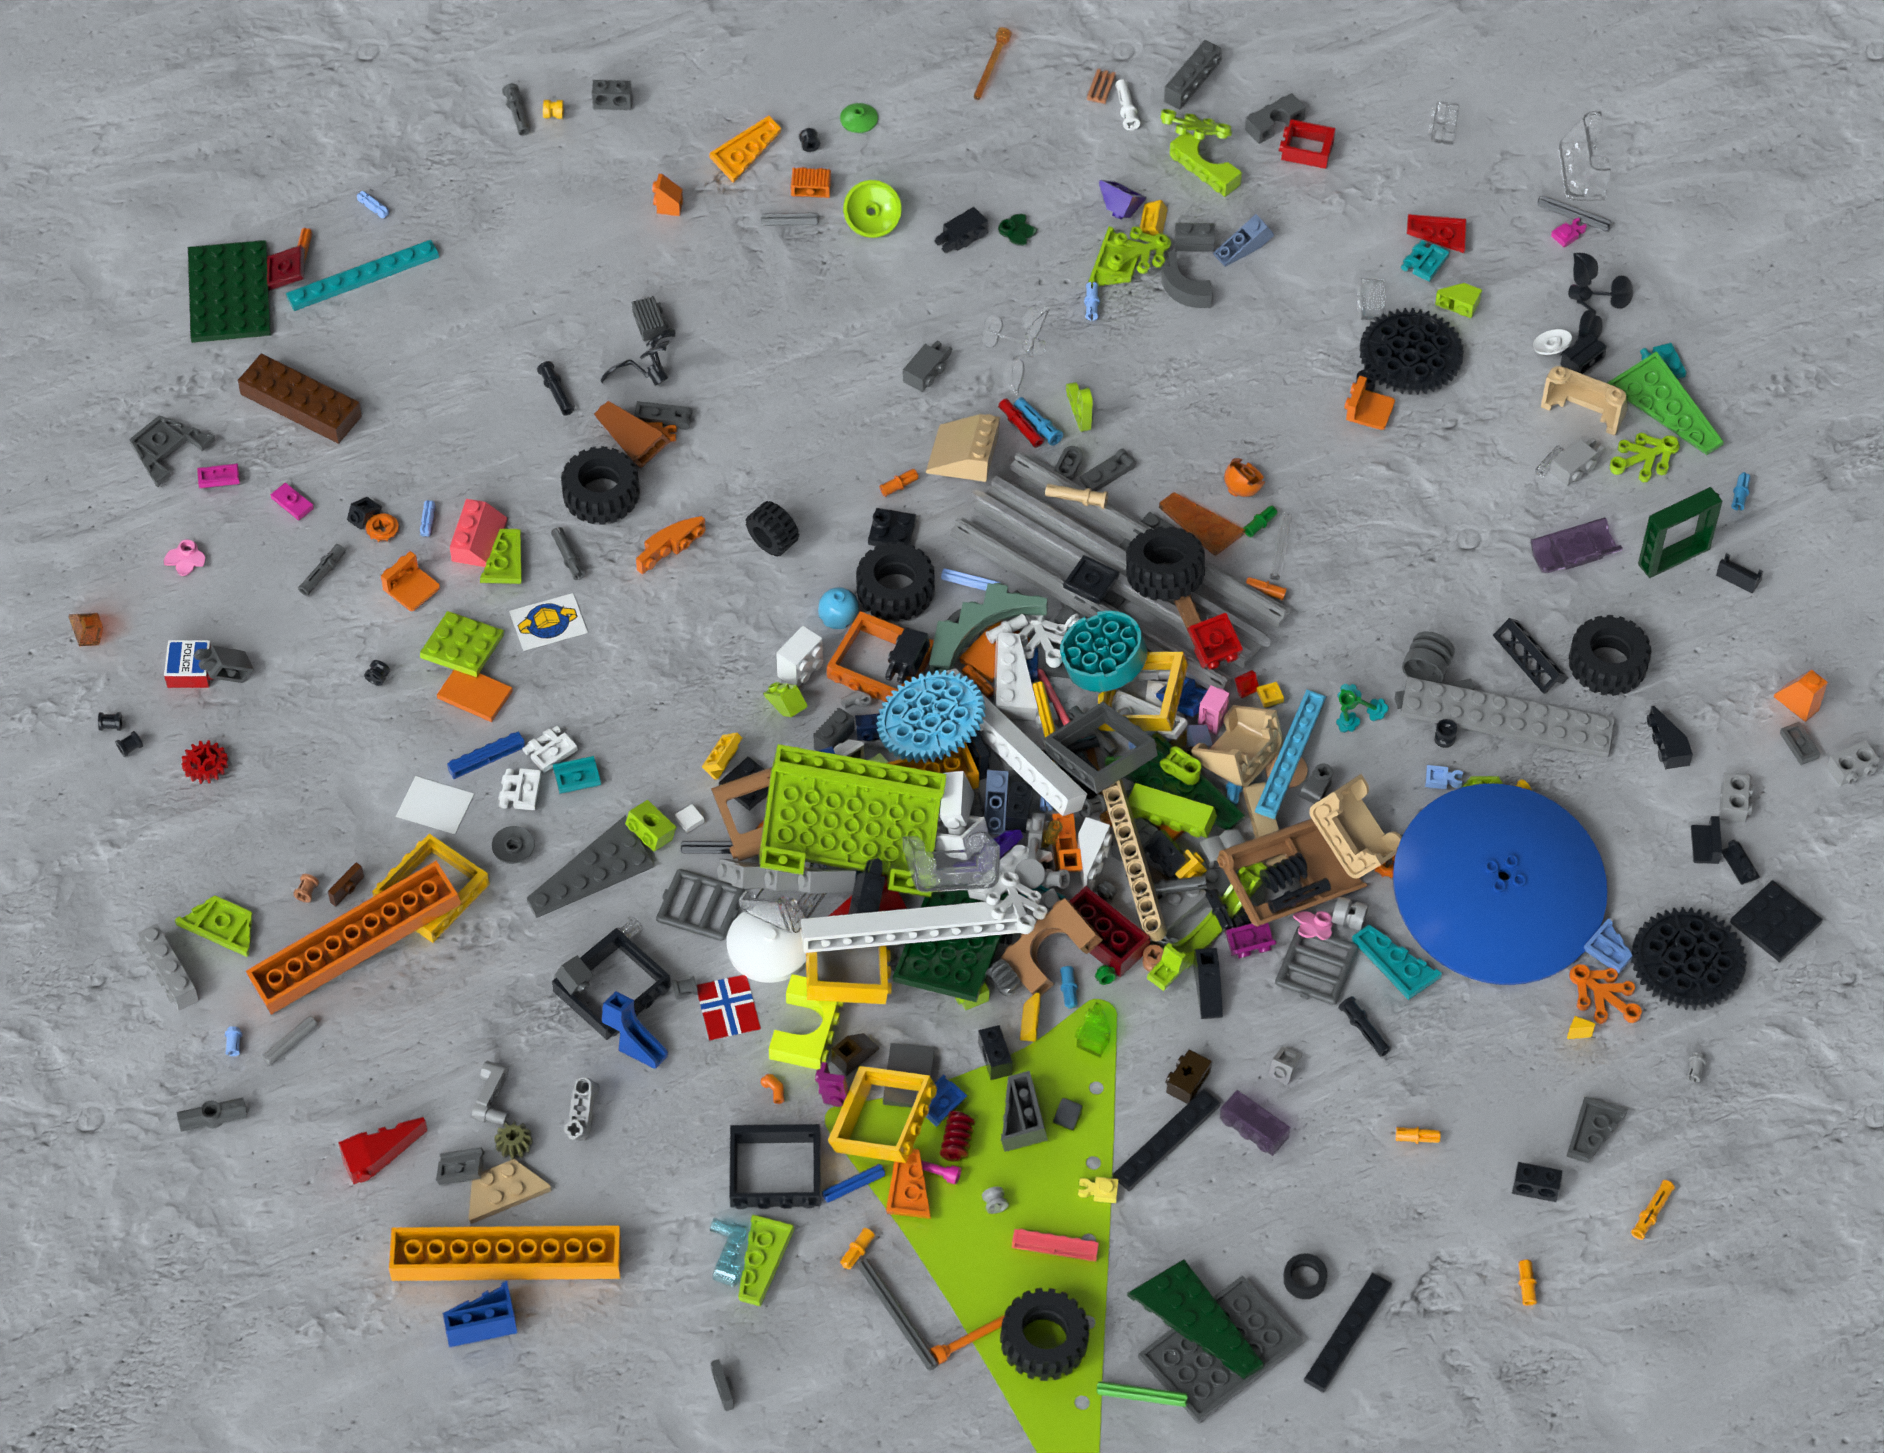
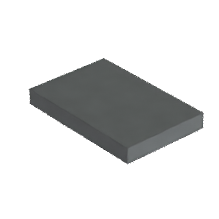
[883,1043,934,1107]

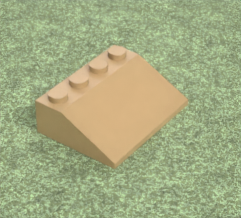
[926,414,1000,482]

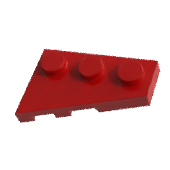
[1406,214,1466,253]

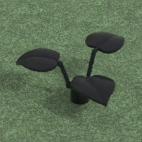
[1568,253,1633,338]
[601,328,675,386]

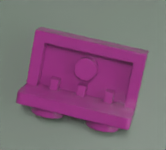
[1225,923,1277,958]
[815,1062,849,1107]

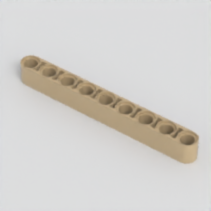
[1103,779,1167,941]

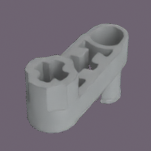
[472,1060,509,1127]
[564,1077,600,1141]

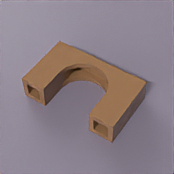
[1001,898,1103,997]

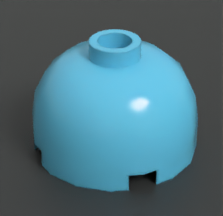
[818,587,859,629]

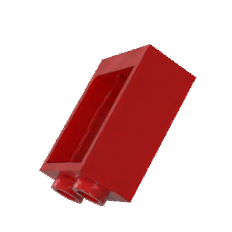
[1279,119,1336,169]

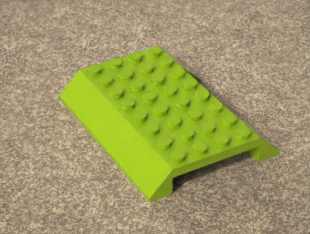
[759,744,946,897]

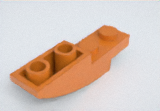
[636,516,706,575]

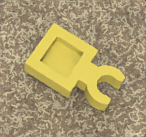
[1078,1177,1118,1203]

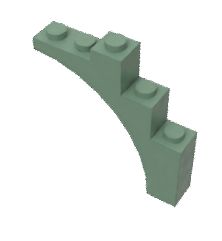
[929,583,1048,674]

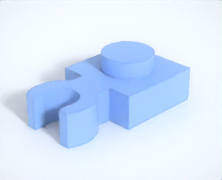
[1425,765,1463,789]

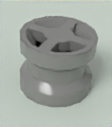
[982,1187,1008,1214]

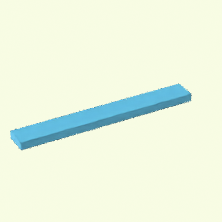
[1255,689,1326,820]

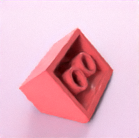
[450,499,507,567]

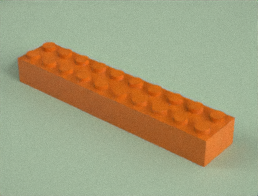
[246,860,461,1015]

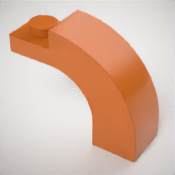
[1052,813,1082,873]

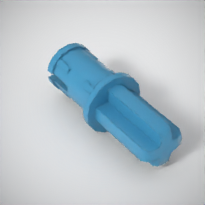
[1731,472,1751,511]
[1226,782,1243,806]
[1060,966,1078,1009]

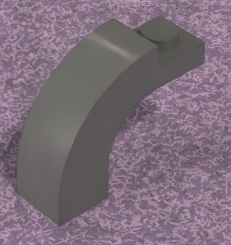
[1161,251,1212,308]

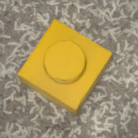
[1257,681,1284,708]

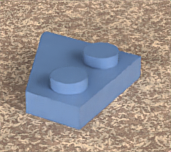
[1584,918,1633,974]

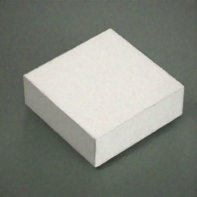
[675,804,705,833]

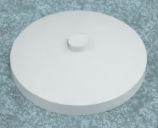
[727,904,806,983]

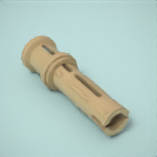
[1045,483,1108,510]

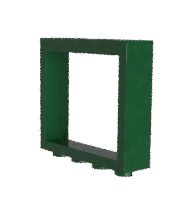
[1638,487,1723,579]

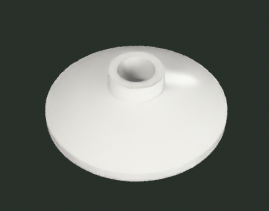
[1533,329,1572,355]

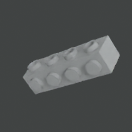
[137,923,199,1011]

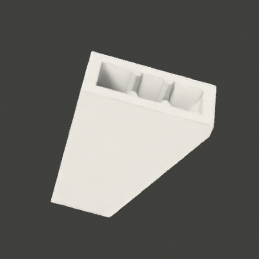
[940,771,974,828]

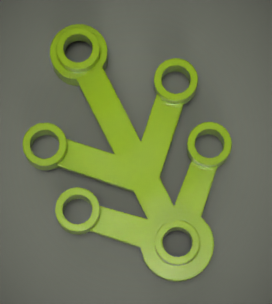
[1160,109,1232,139]
[1107,226,1171,274]
[1609,433,1680,482]

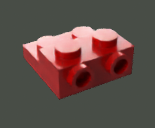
[1187,613,1243,670]

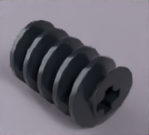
[1259,852,1308,893]

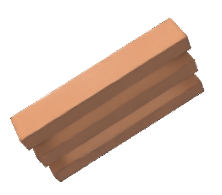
[1087,68,1116,104]

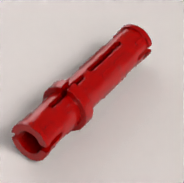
[998,398,1044,448]

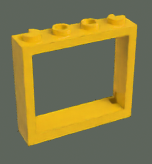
[1098,652,1188,731]
[372,833,490,943]
[806,945,892,1004]
[828,1066,937,1163]

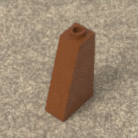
[594,401,671,468]

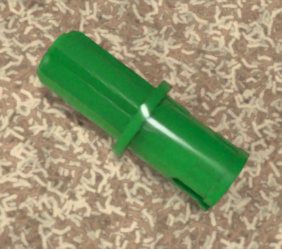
[1243,505,1278,537]

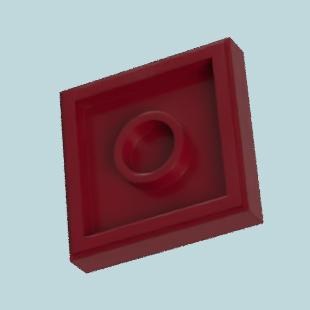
[267,245,305,291]

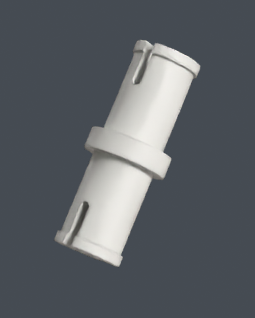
[986,614,1028,644]

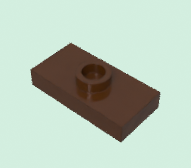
[328,862,364,907]

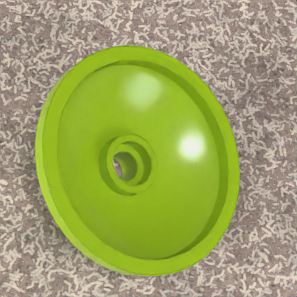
[843,180,901,238]

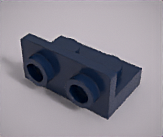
[855,713,880,741]

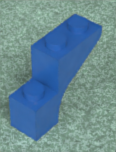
[602,991,668,1069]

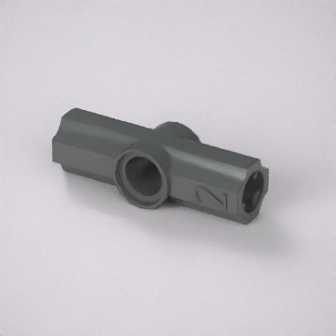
[177,1097,247,1132]

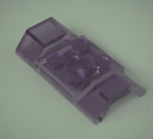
[1531,517,1623,573]

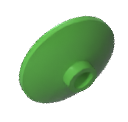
[840,103,878,133]

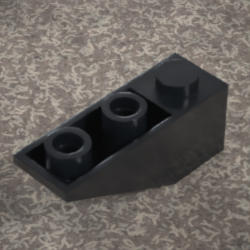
[1647,706,1693,770]
[1193,948,1223,1019]

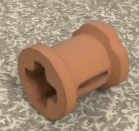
[293,874,319,903]

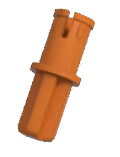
[879,469,918,497]
[1246,577,1287,601]

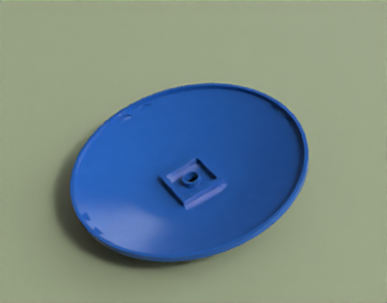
[1393,783,1607,985]

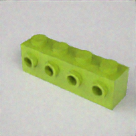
[1128,783,1217,838]

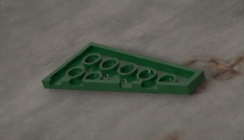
[1123,732,1245,830]

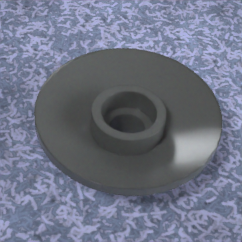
[492,826,535,864]

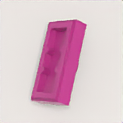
[197,464,240,488]
[270,483,314,521]

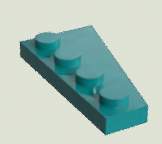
[1352,925,1442,1000]

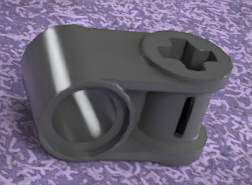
[1299,763,1333,804]

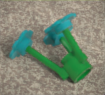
[1336,684,1389,733]

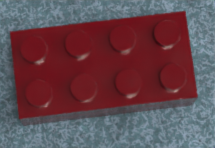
[1066,886,1150,977]

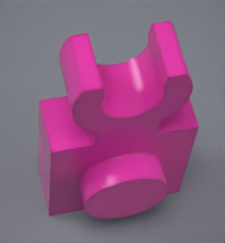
[1551,218,1587,248]

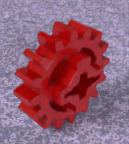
[182,740,228,784]

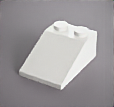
[934,812,990,861]

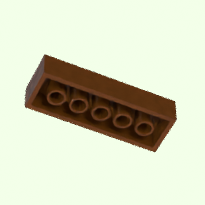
[238,353,362,444]

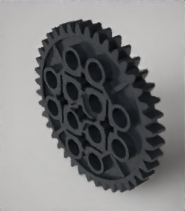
[1359,308,1464,395]
[1631,907,1747,1010]

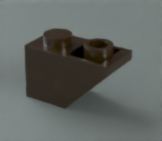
[831,1033,879,1076]

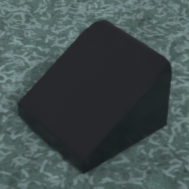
[1053,1098,1083,1131]

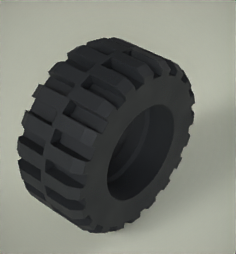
[561,446,640,525]
[1126,526,1205,601]
[856,542,935,622]
[1569,615,1652,696]
[1000,1288,1089,1381]

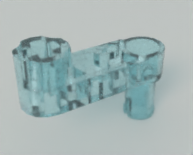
[710,1218,747,1287]

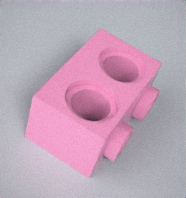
[1198,685,1230,735]

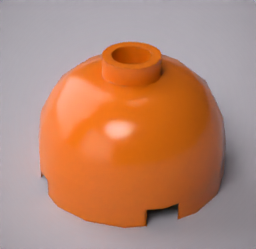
[1224,458,1265,497]

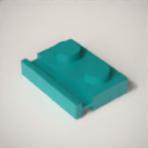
[553,756,601,794]

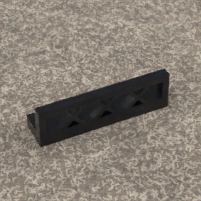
[1493,618,1568,694]

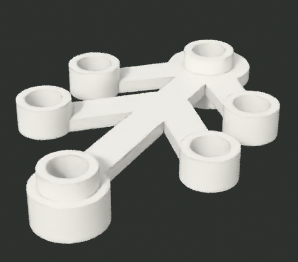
[1018,615,1067,668]
[986,871,1047,934]

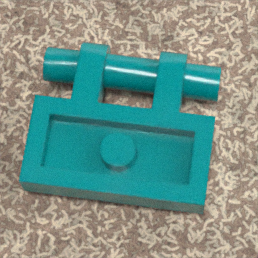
[1401,240,1449,282]
[1640,343,1687,379]

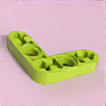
[1066,382,1093,432]

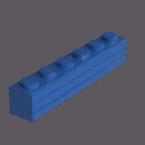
[447,731,525,779]

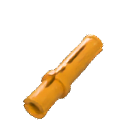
[1631,1180,1675,1240]

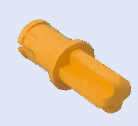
[1396,1126,1441,1144]
[840,1228,875,1270]
[1518,1259,1537,1306]

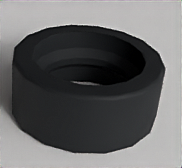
[1283,1253,1327,1299]

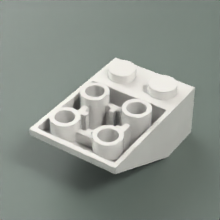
[1078,817,1112,891]

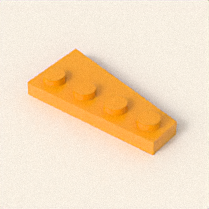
[709,116,781,183]

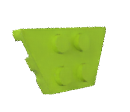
[1088,226,1140,287]
[175,895,253,957]

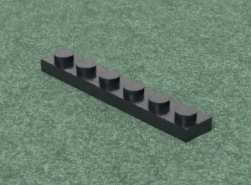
[1113,1089,1220,1191]
[1304,1272,1392,1393]

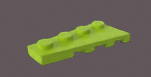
[738,1214,795,1307]

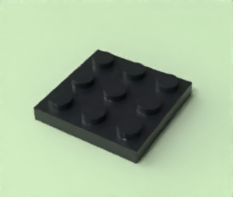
[1730,880,1823,963]

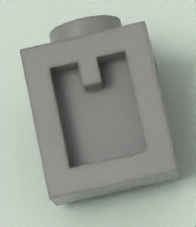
[1268,1046,1302,1085]

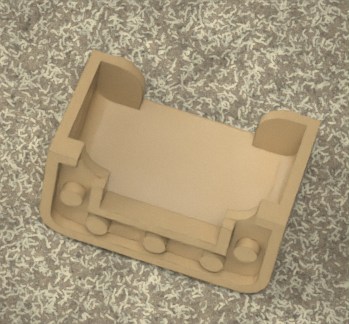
[1541,366,1628,436]
[1191,705,1283,787]
[1309,774,1402,879]

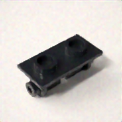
[1722,839,1760,885]

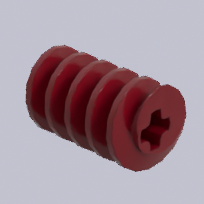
[939,1111,975,1162]

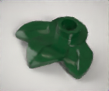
[998,214,1037,245]

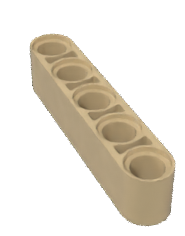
[1243,782,1287,867]

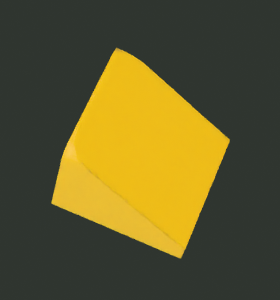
[1567,1016,1595,1039]

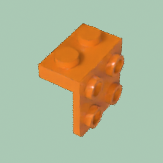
[1344,376,1395,430]
[381,551,440,611]

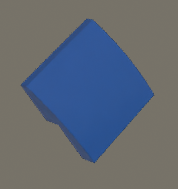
[1156,677,1208,717]

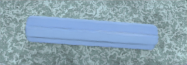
[941,568,1000,591]

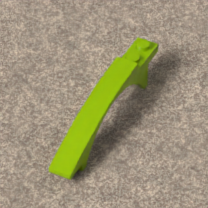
[1146,862,1267,991]

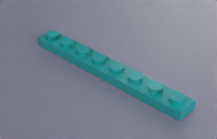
[286,239,439,311]

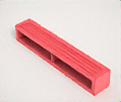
[1012,1229,1099,1262]

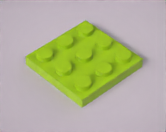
[420,611,504,677]

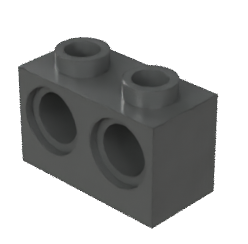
[592,80,632,110]

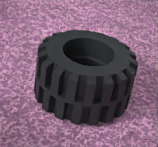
[745,501,800,557]

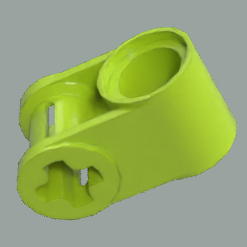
[1160,746,1201,785]

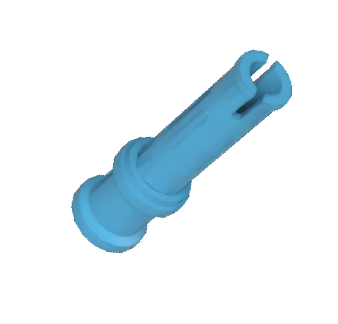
[1014,397,1063,446]

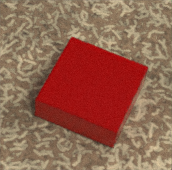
[1234,670,1259,698]

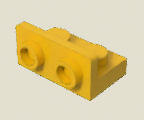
[702,732,742,780]

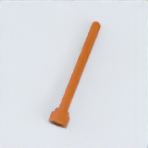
[930,1315,1005,1365]

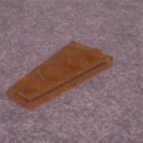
[1159,492,1245,556]

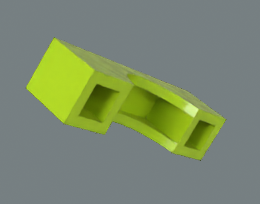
[1169,131,1242,197]

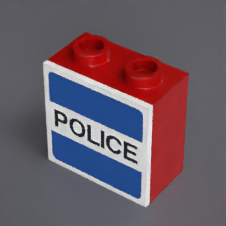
[164,640,213,688]

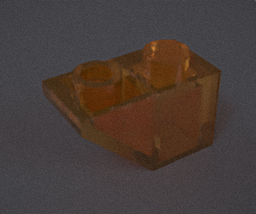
[68,613,103,646]

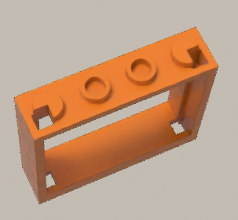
[827,611,934,702]

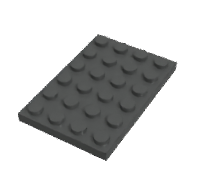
[1138,1275,1303,1424]

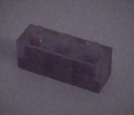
[1220,1090,1290,1156]

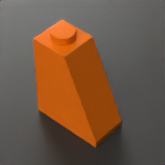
[1774,669,1828,722]

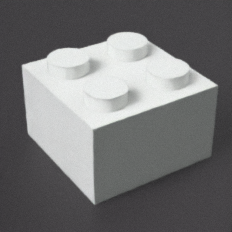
[776,626,823,687]

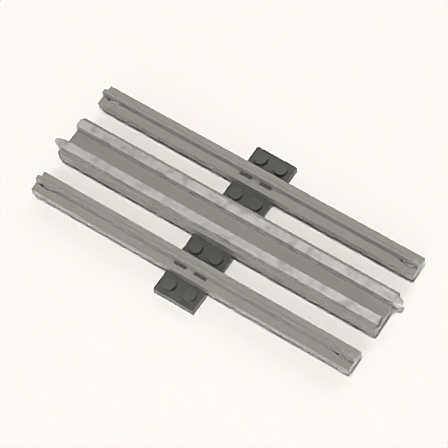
[950,452,1291,690]

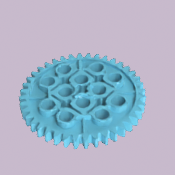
[876,670,986,763]

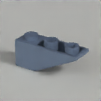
[1213,214,1274,267]
[984,770,1009,835]

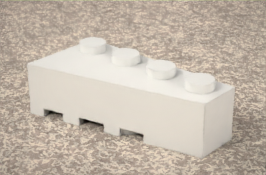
[993,632,1038,721]

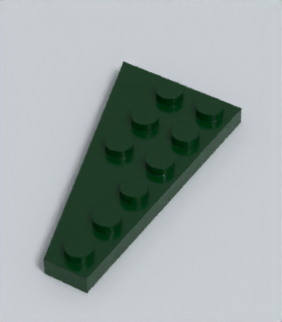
[1127,1259,1264,1379]

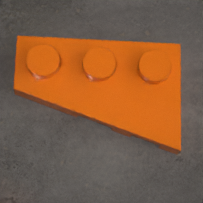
[886,1149,931,1219]

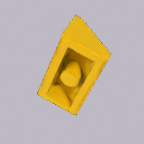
[1140,200,1168,236]
[1020,993,1040,1042]

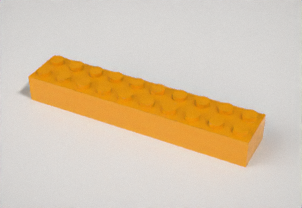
[389,1225,621,1281]

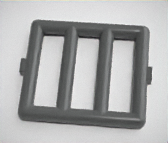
[656,869,745,941]
[1275,926,1359,1005]

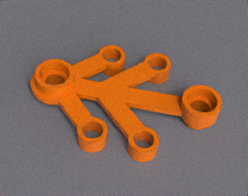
[1569,964,1642,1024]

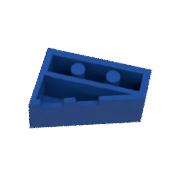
[443,1281,517,1347]

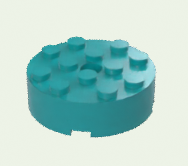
[1060,611,1147,692]

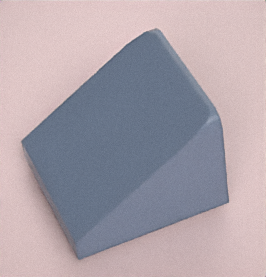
[1187,725,1212,746]

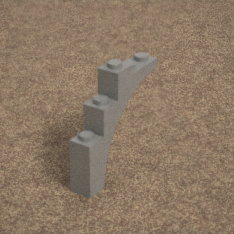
[717,858,856,893]

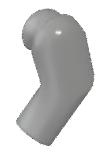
[840,691,872,708]

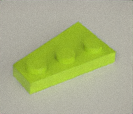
[480,529,521,584]

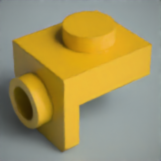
[1175,849,1207,879]

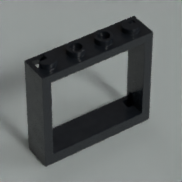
[552,928,671,1040]
[729,1124,820,1209]

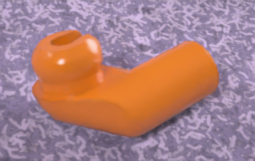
[760,1074,784,1104]

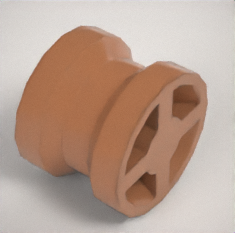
[1142,945,1164,971]

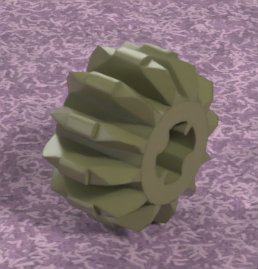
[494,1120,533,1159]

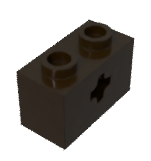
[1165,1049,1212,1104]

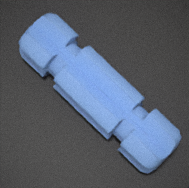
[357,191,389,218]
[420,500,435,537]

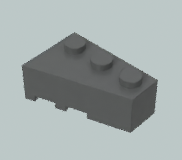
[1001,1071,1048,1152]

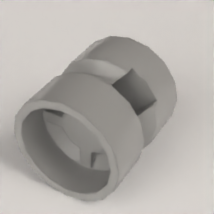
[1332,896,1369,931]

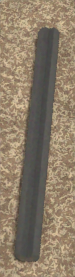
[858,1258,938,1370]

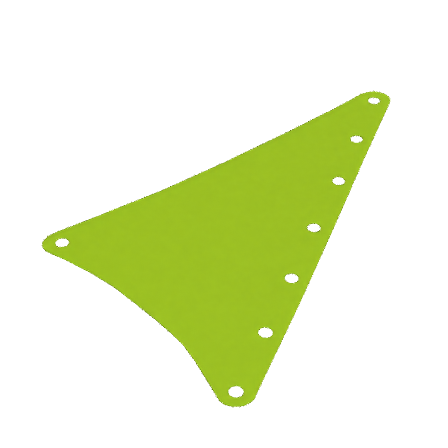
[825,999,1117,1453]

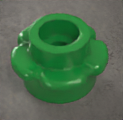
[1095,965,1116,985]

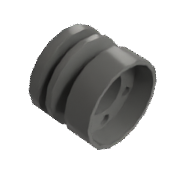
[1402,631,1455,683]

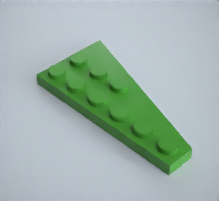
[1607,351,1724,455]

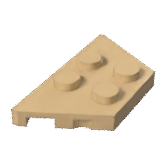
[469,1159,551,1224]

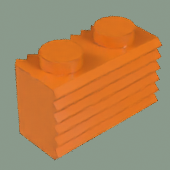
[791,167,831,198]

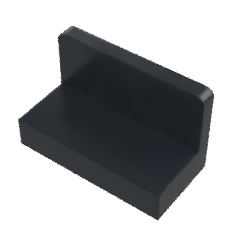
[1691,816,1722,864]

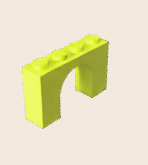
[769,974,845,1070]

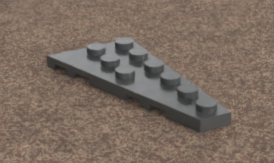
[527,815,653,918]

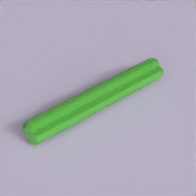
[1097,1381,1188,1407]

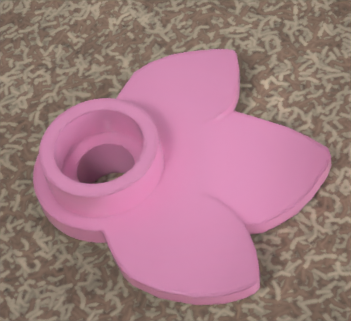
[164,539,205,576]
[1293,911,1333,940]

